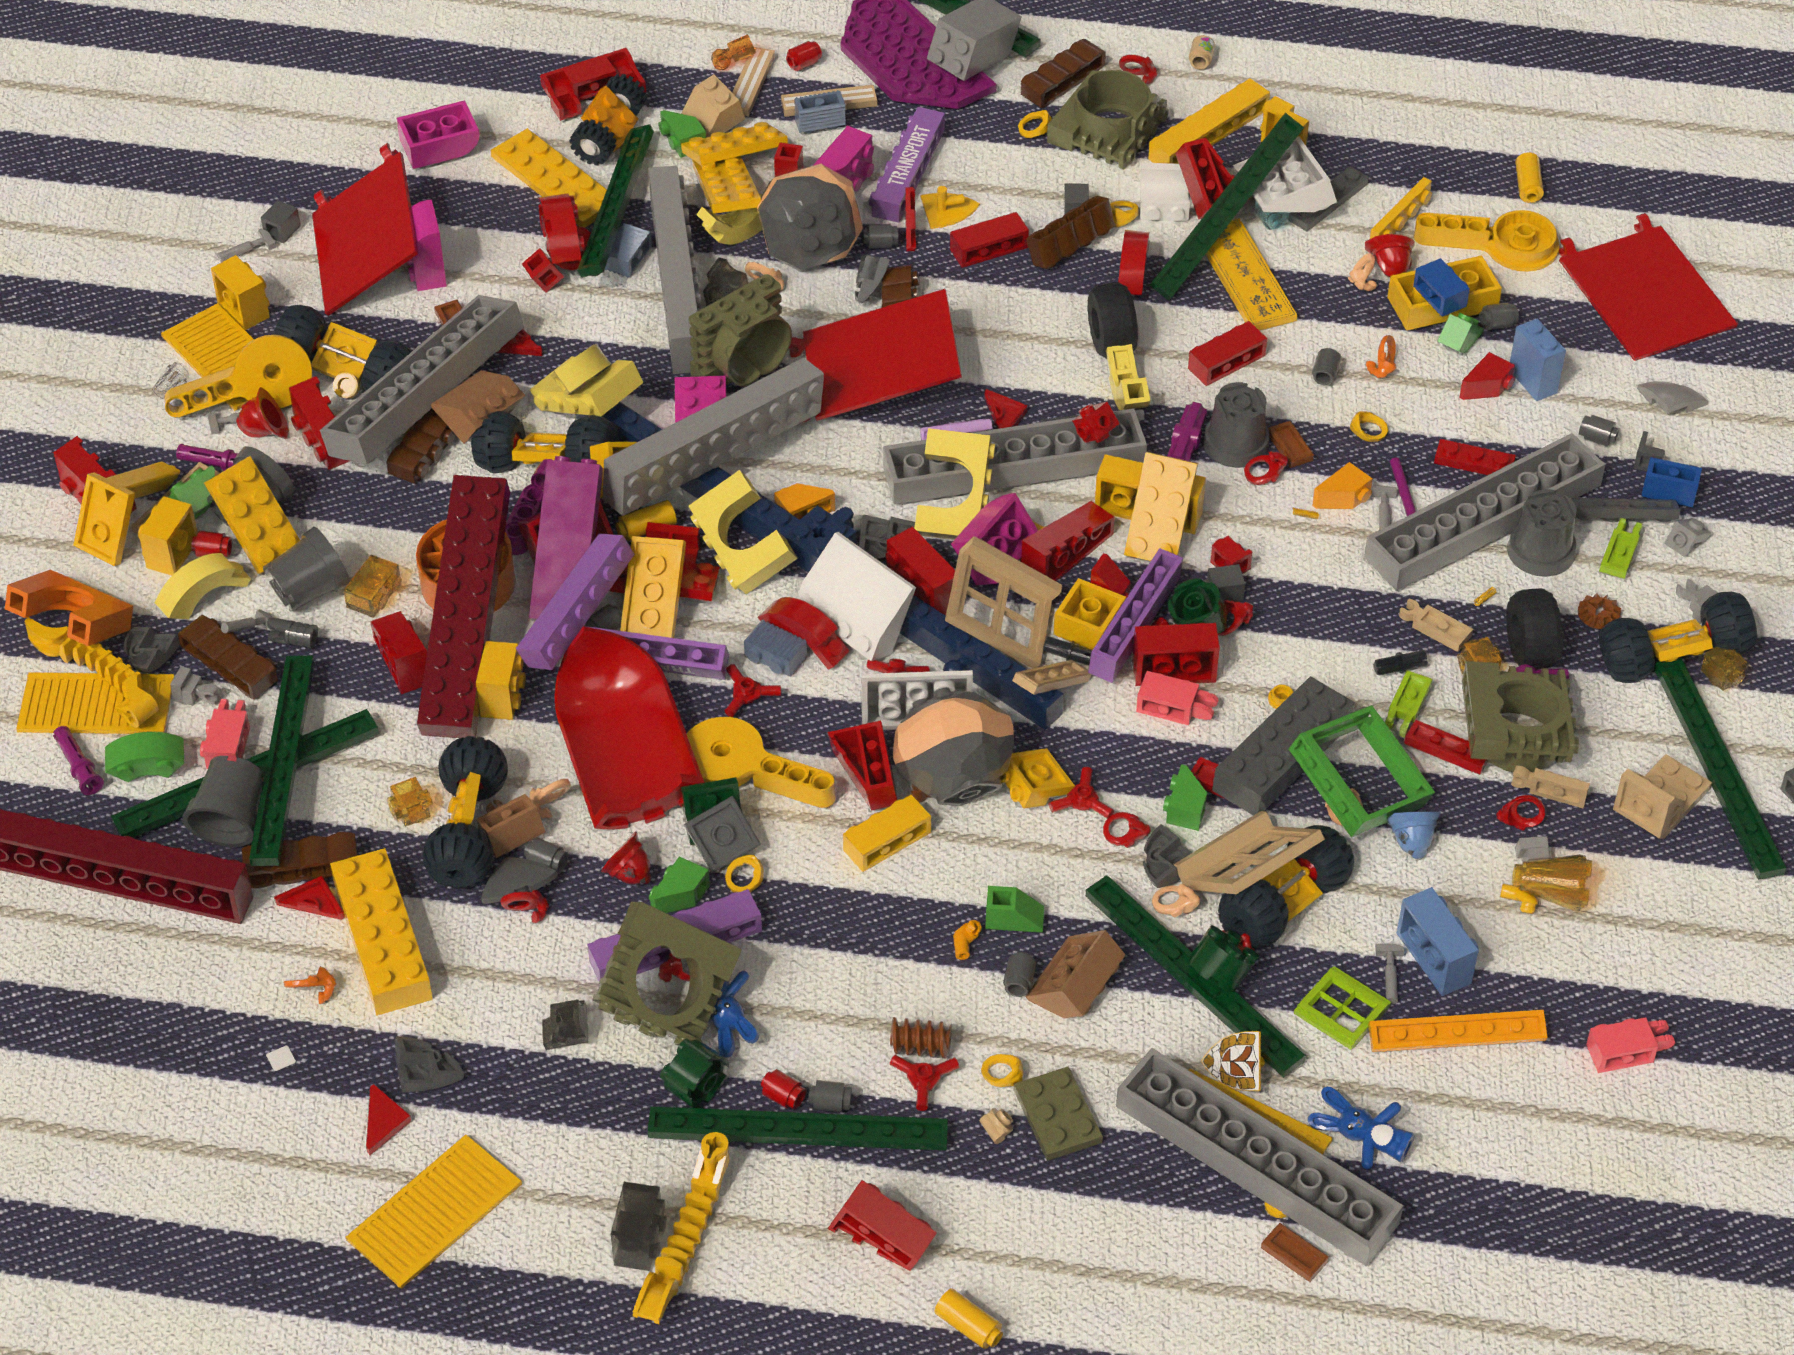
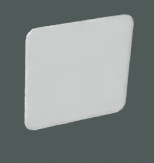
[266,1046,296,1071]

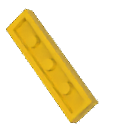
[1370,177,1432,239]

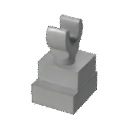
[1676,579,1718,624]
[170,666,220,706]
[1515,836,1550,886]

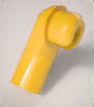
[1500,884,1538,914]

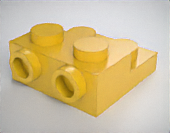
[1260,96,1309,145]
[1000,748,1075,809]

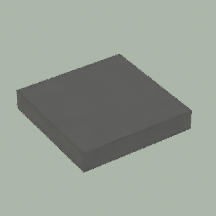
[684,796,761,873]

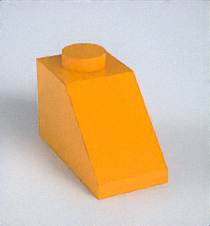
[1312,462,1373,509]
[774,483,835,520]

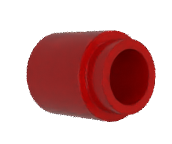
[786,41,822,71]
[191,531,232,558]
[761,1069,807,1110]

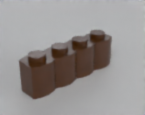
[1021,39,1106,108]
[1026,196,1116,269]
[882,264,920,308]
[386,408,455,484]
[178,615,278,699]
[242,832,358,889]

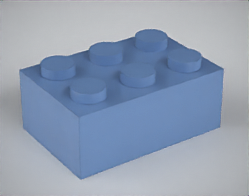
[1396,887,1479,996]

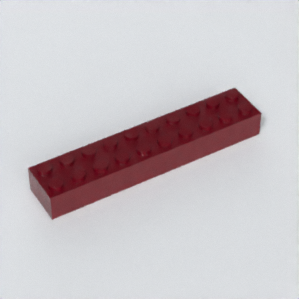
[417,475,510,738]
[0,808,253,924]

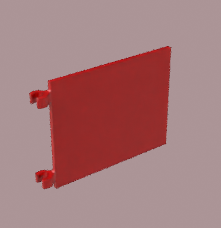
[312,143,418,316]
[1559,213,1738,361]
[788,289,962,422]

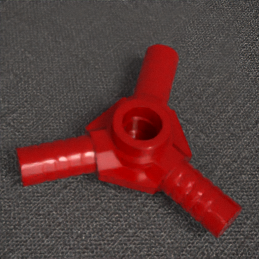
[867,659,930,673]
[724,664,781,717]
[1049,767,1114,819]
[890,1055,959,1111]

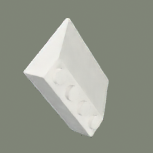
[1233,136,1337,212]
[797,532,916,661]
[861,670,973,730]

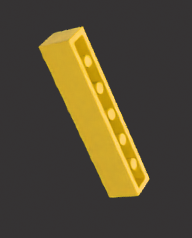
[1148,78,1270,164]

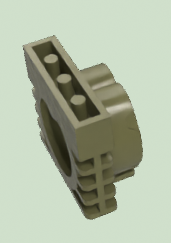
[1047,70,1169,169]
[689,274,792,386]
[1461,661,1579,772]
[592,902,742,1046]

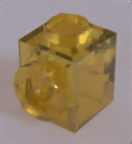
[1457,637,1502,674]
[1701,647,1748,691]
[387,777,433,827]

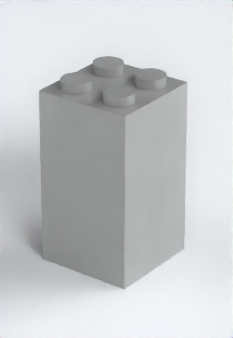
[927,0,1022,81]

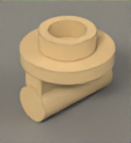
[979,1108,1013,1144]

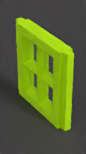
[1293,966,1391,1050]

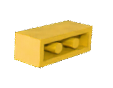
[843,795,931,872]

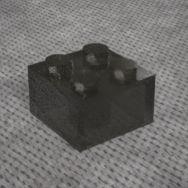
[610,1181,667,1271]

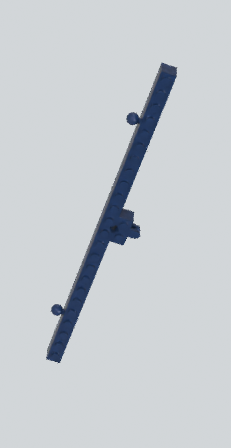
[576,402,1064,730]

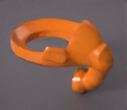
[1365,335,1396,378]
[284,966,337,1004]

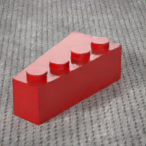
[1021,501,1115,581]

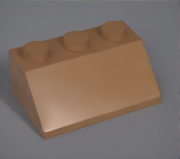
[430,370,525,444]
[1025,930,1125,1018]

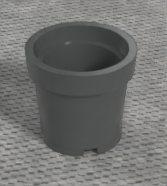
[1203,382,1269,468]
[207,446,295,527]
[1507,489,1577,577]
[263,527,351,612]
[182,756,264,847]

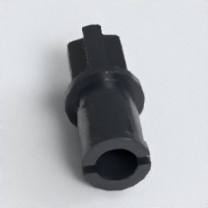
[1043,637,1092,666]
[1373,650,1428,675]

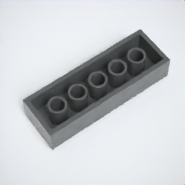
[1212,676,1356,815]

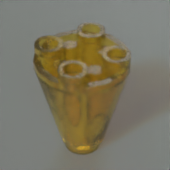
[1512,854,1592,912]

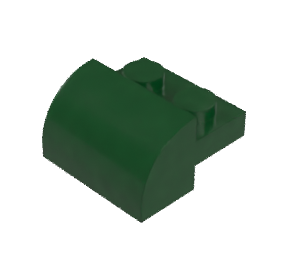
[681,777,743,845]

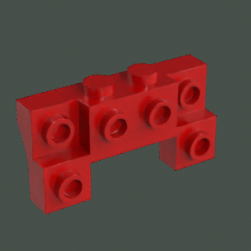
[540,48,646,121]

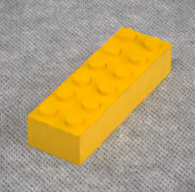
[330,848,433,1016]

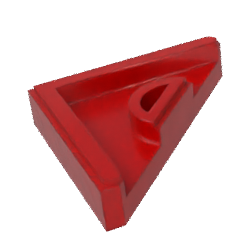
[905,187,916,251]
[497,329,543,356]
[984,389,1028,429]
[274,876,345,920]
[366,1084,411,1155]

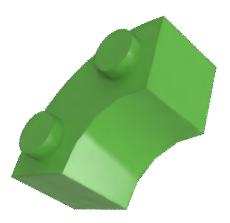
[105,732,184,782]

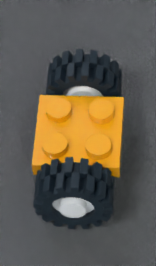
[569,74,647,165]

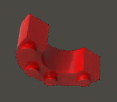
[538,193,585,264]

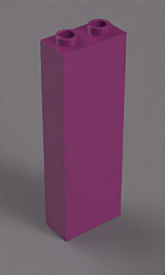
[529,456,603,621]

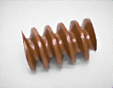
[890,1017,952,1059]

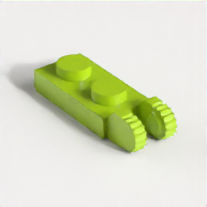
[1599,518,1642,579]
[1385,670,1433,738]

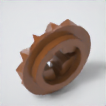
[1578,593,1621,629]

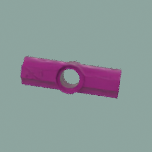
[1167,402,1207,461]

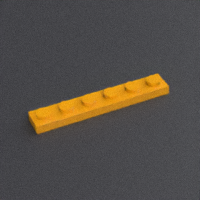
[1368,1010,1548,1052]

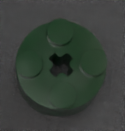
[1168,578,1228,633]
[1189,925,1259,992]
[660,1039,729,1108]

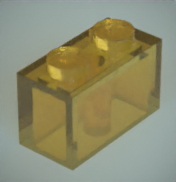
[343,554,402,618]

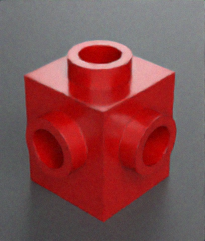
[1072,402,1120,443]

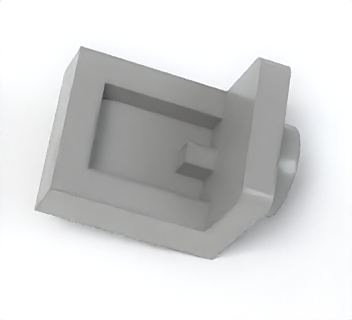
[1665,518,1711,556]

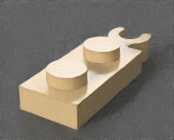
[1399,599,1473,652]
[1511,766,1590,808]

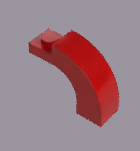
[1118,230,1150,295]
[757,597,849,669]

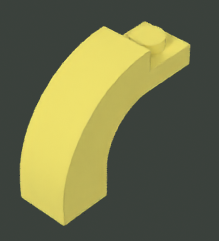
[696,192,762,245]
[551,344,611,396]
[1106,344,1150,410]
[154,553,251,619]

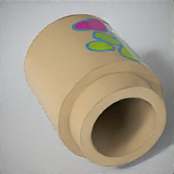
[1189,35,1215,70]

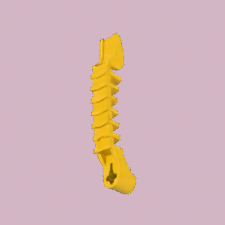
[24,617,159,728]
[633,1132,730,1324]

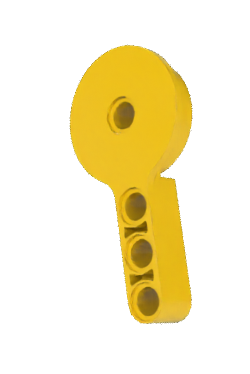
[1414,210,1559,272]
[164,335,312,417]
[687,717,836,808]

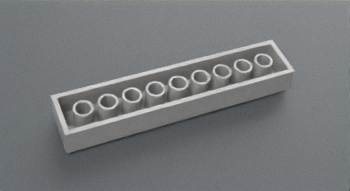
[648,166,701,374]
[320,295,524,464]
[603,357,824,516]
[883,408,1147,504]
[1364,433,1605,591]
[1116,1048,1404,1267]

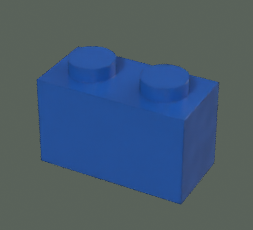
[1413,258,1470,317]
[1641,457,1702,507]

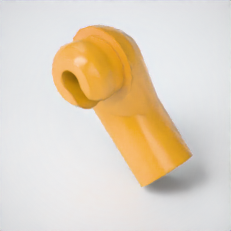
[953,920,982,960]

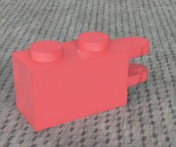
[1136,671,1219,726]
[200,699,250,769]
[1586,1017,1675,1073]

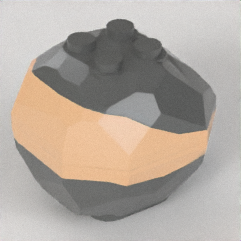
[757,164,863,271]
[893,687,1014,806]

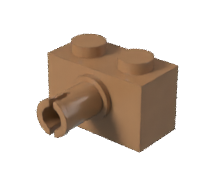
[476,794,545,858]

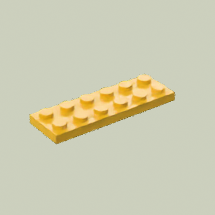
[490,128,607,228]
[692,156,761,214]

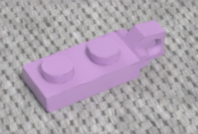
[920,418,992,440]

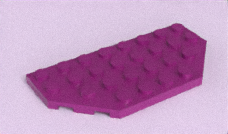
[840,0,997,109]

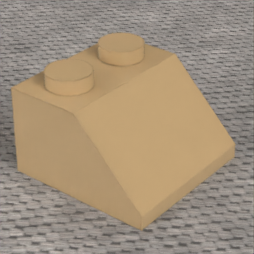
[681,74,745,138]

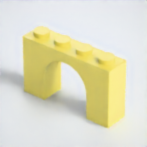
[530,356,643,416]
[915,428,996,540]
[689,470,798,594]

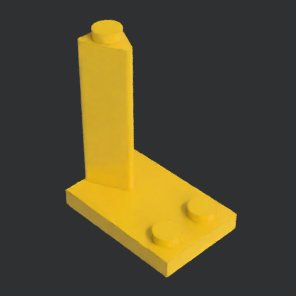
[73,461,180,566]

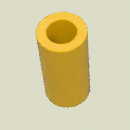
[1515,152,1544,203]
[616,500,677,541]
[934,1288,1003,1349]

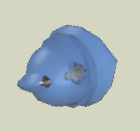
[1388,812,1441,859]

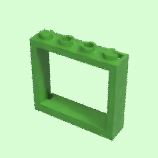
[1289,705,1435,837]

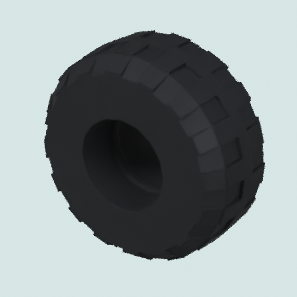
[1087,282,1138,359]
[1506,588,1563,670]

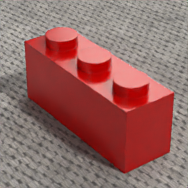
[950,212,1029,268]
[1188,321,1267,386]

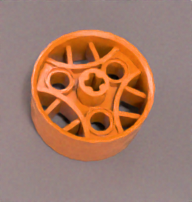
[416,519,516,612]

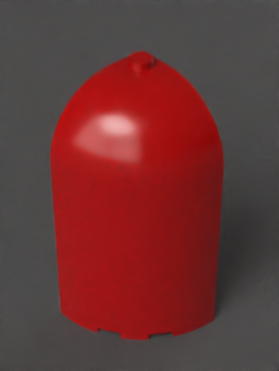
[555,626,704,830]

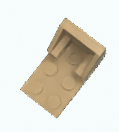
[1613,754,1712,839]

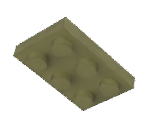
[1013,1066,1103,1161]

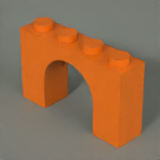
[5,569,133,646]

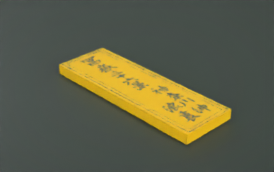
[1205,218,1297,330]

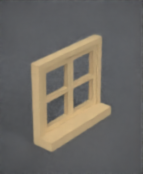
[945,536,1062,669]
[1174,811,1325,894]

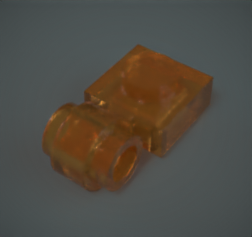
[711,34,756,70]

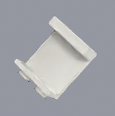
[1140,163,1190,221]

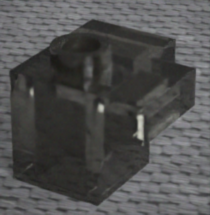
[703,257,749,306]
[542,999,588,1050]

